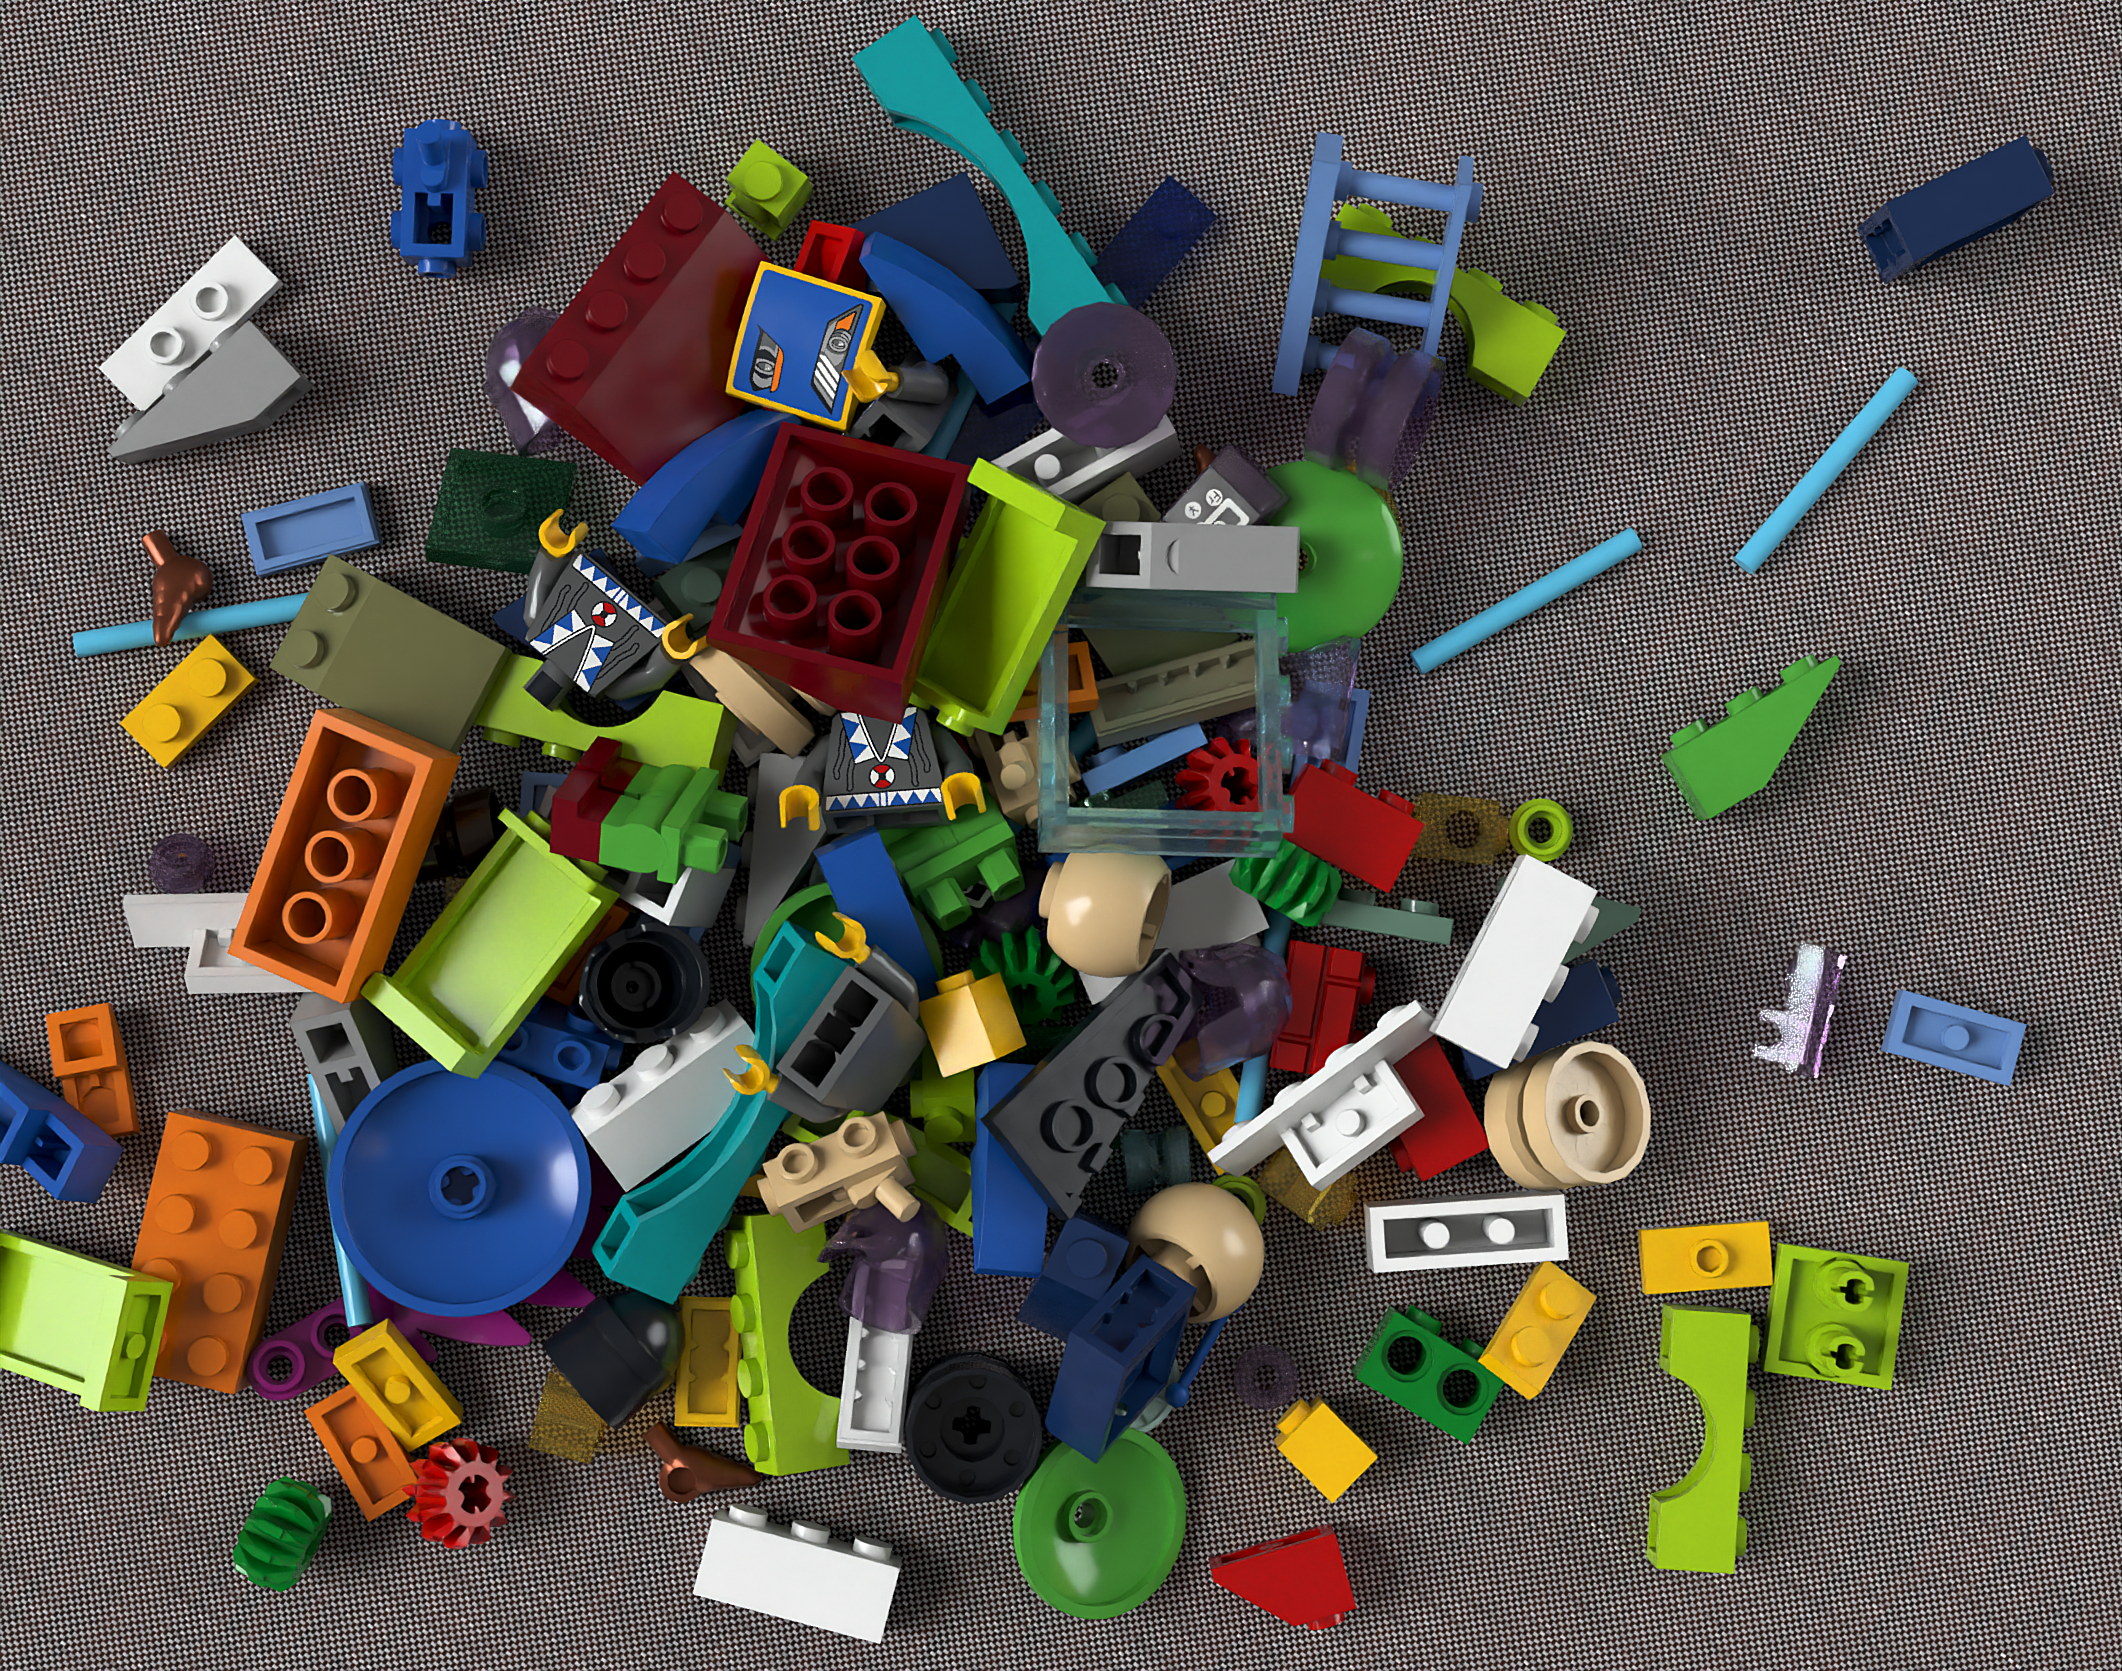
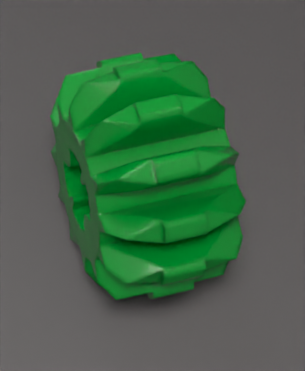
[1228,829,1343,927]
[968,924,1076,1034]
[233,1476,333,1593]

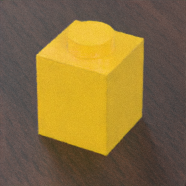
[919,969,1027,1077]
[1274,1394,1378,1504]

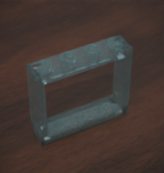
[1037,586,1295,858]

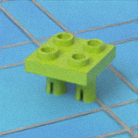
[1759,1242,1909,1390]

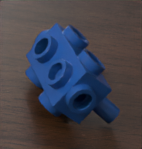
[390,119,488,279]
[493,996,626,1111]

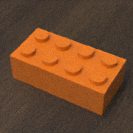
[227,708,462,1004]
[131,1108,311,1395]

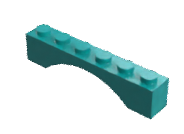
[852,14,1134,382]
[591,920,856,1305]

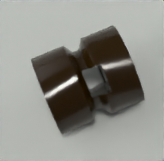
[415,786,505,883]

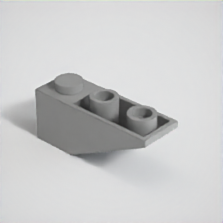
[107,320,314,465]
[1086,521,1300,593]
[735,752,836,946]

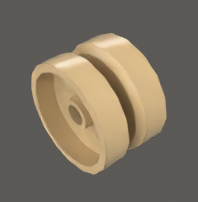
[689,646,840,759]
[1484,1040,1651,1192]

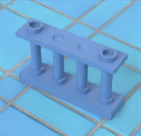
[1272,132,1483,417]

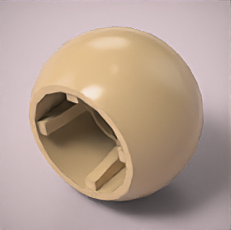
[1039,835,1171,978]
[1124,1182,1265,1324]

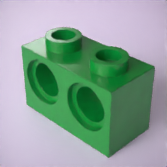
[1351,1304,1505,1445]

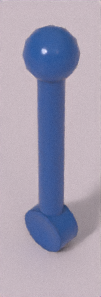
[1165,1303,1244,1408]

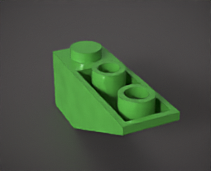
[1660,653,1841,821]

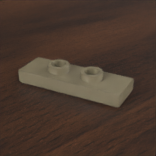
[1088,635,1286,749]

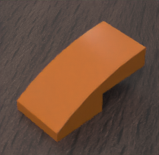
[45,1003,140,1138]

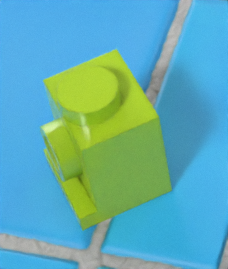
[724,138,814,242]
[910,1043,977,1144]

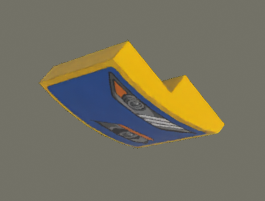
[725,261,887,434]

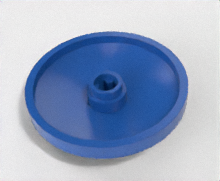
[328,1059,592,1317]

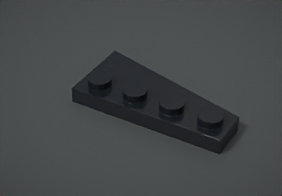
[980,948,1205,1220]

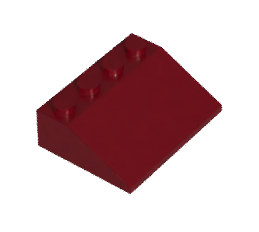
[510,171,775,487]
[706,421,972,725]

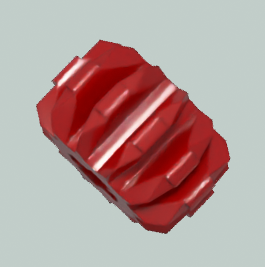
[1174,737,1285,847]
[401,1437,517,1550]

